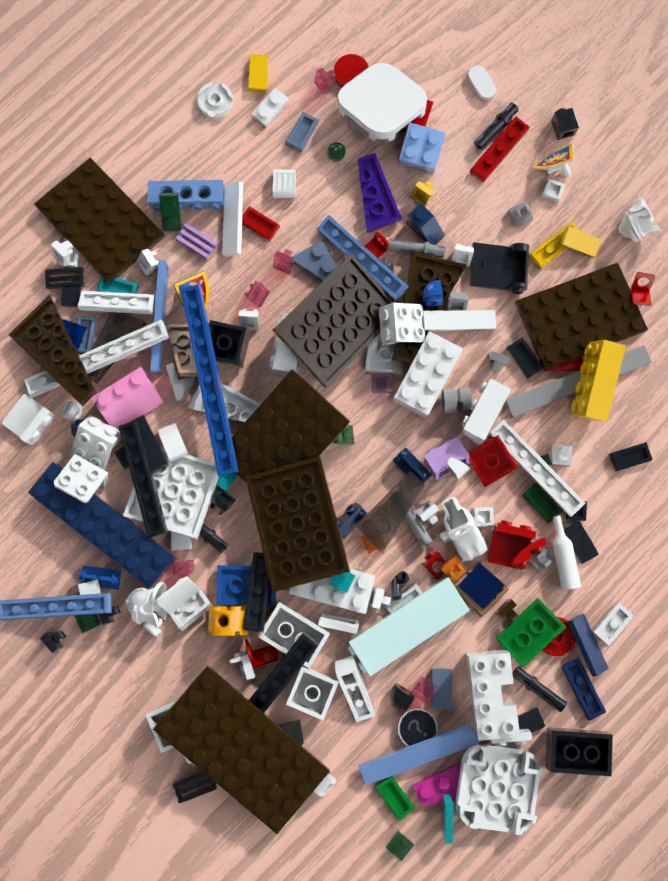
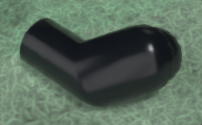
[391,571,409,600]

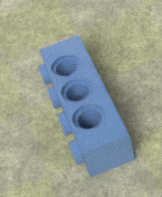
[148,180,224,211]

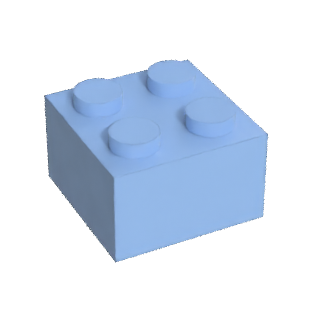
[399,123,445,174]

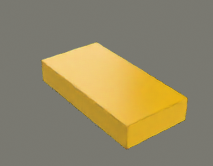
[248,54,269,92]
[560,226,601,258]

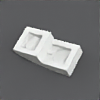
[158,423,188,462]

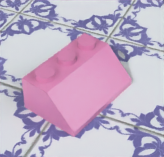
[92,367,165,430]

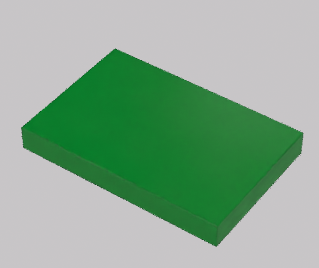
[496,598,566,668]

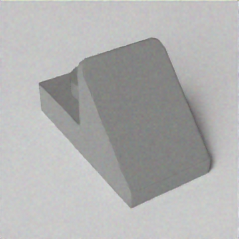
[166,363,196,404]

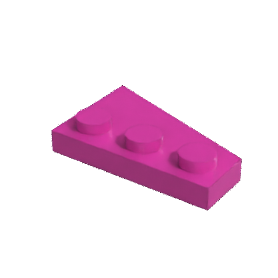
[412,762,461,805]

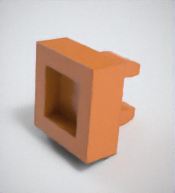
[439,555,468,584]

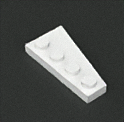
[187,383,260,422]

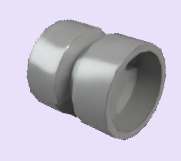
[441,387,472,413]

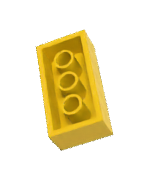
[571,340,626,422]

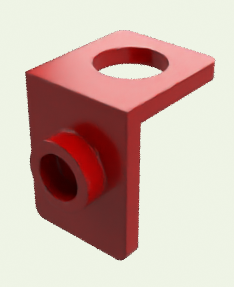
[364,230,389,258]
[630,272,655,306]
[422,550,446,580]
[245,639,279,668]

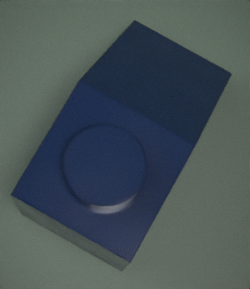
[406,203,445,245]

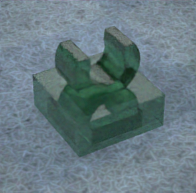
[333,425,355,445]
[386,830,414,861]

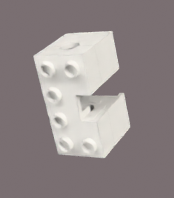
[466,649,520,741]

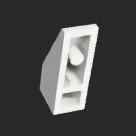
[335,656,375,722]

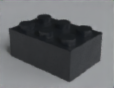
[545,727,613,777]

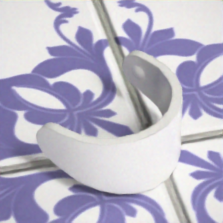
[447,457,470,480]

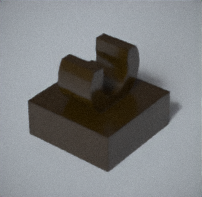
[494,599,519,622]

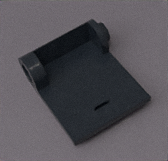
[470,242,530,294]

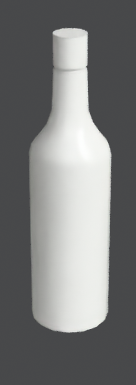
[553,516,581,590]

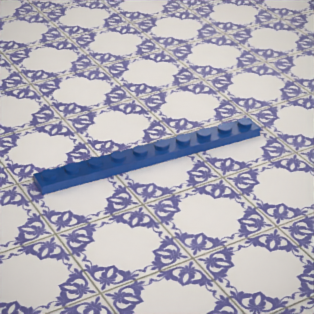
[181,284,239,476]

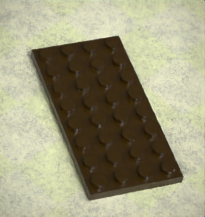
[153,665,330,834]

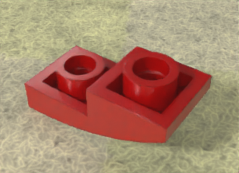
[509,537,548,568]

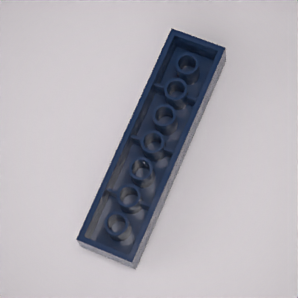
[28,462,177,589]

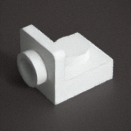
[229,651,256,680]

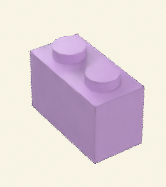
[424,437,470,481]

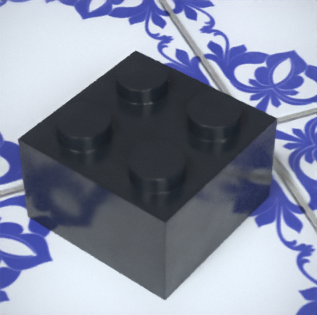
[209,320,251,368]

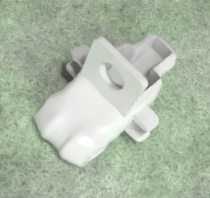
[440,497,488,561]

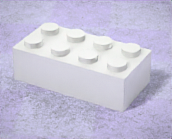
[393,331,463,419]
[289,569,376,614]

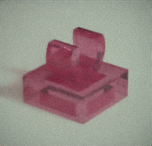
[313,67,336,95]
[273,249,294,274]
[244,281,270,308]
[172,560,195,579]
[410,676,438,704]

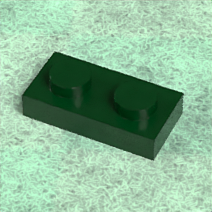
[159,193,182,231]

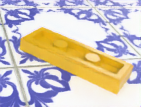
[529,221,579,269]

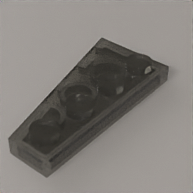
[88,312,147,384]
[355,471,425,554]

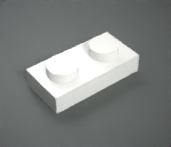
[252,88,289,128]
[592,603,634,646]
[489,729,532,746]

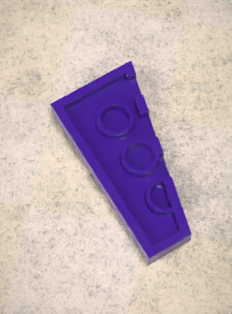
[358,153,402,233]

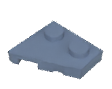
[291,240,337,281]

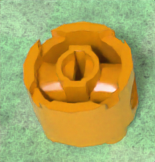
[208,606,248,636]

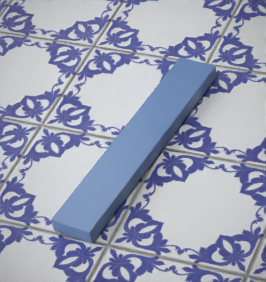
[316,215,409,301]
[150,260,169,375]
[0,593,112,620]
[359,723,479,785]

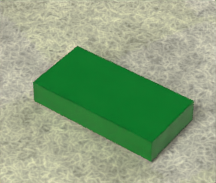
[375,776,415,821]

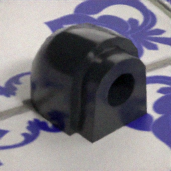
[390,683,416,712]

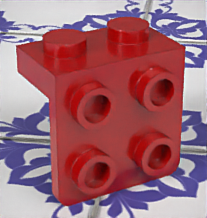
[487,520,537,570]

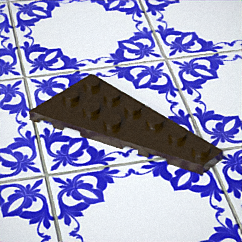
[392,252,467,365]
[9,295,97,406]

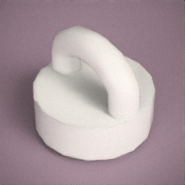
[62,400,82,421]
[142,617,162,637]

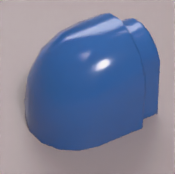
[423,280,443,306]

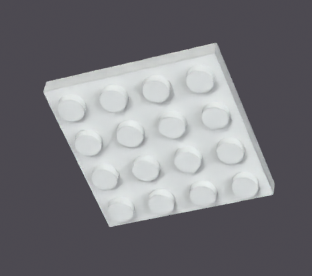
[123,447,219,539]

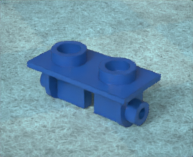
[78,566,122,590]

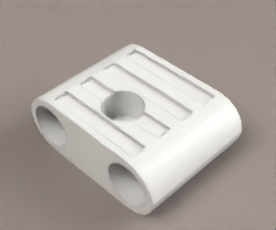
[273,169,296,199]

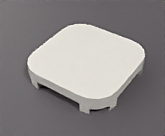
[338,63,427,141]
[455,743,543,835]

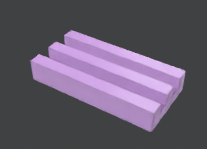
[176,223,217,259]

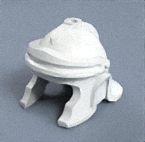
[618,197,661,242]
[126,582,168,628]

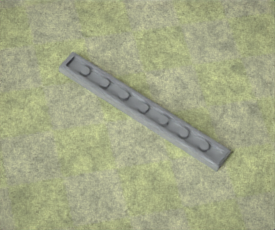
[505,345,652,418]

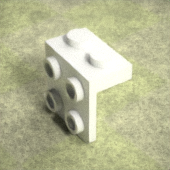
[379,303,425,345]
[2,394,55,445]
[71,415,121,470]
[54,454,108,503]
[156,577,213,631]

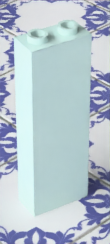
[348,577,470,676]

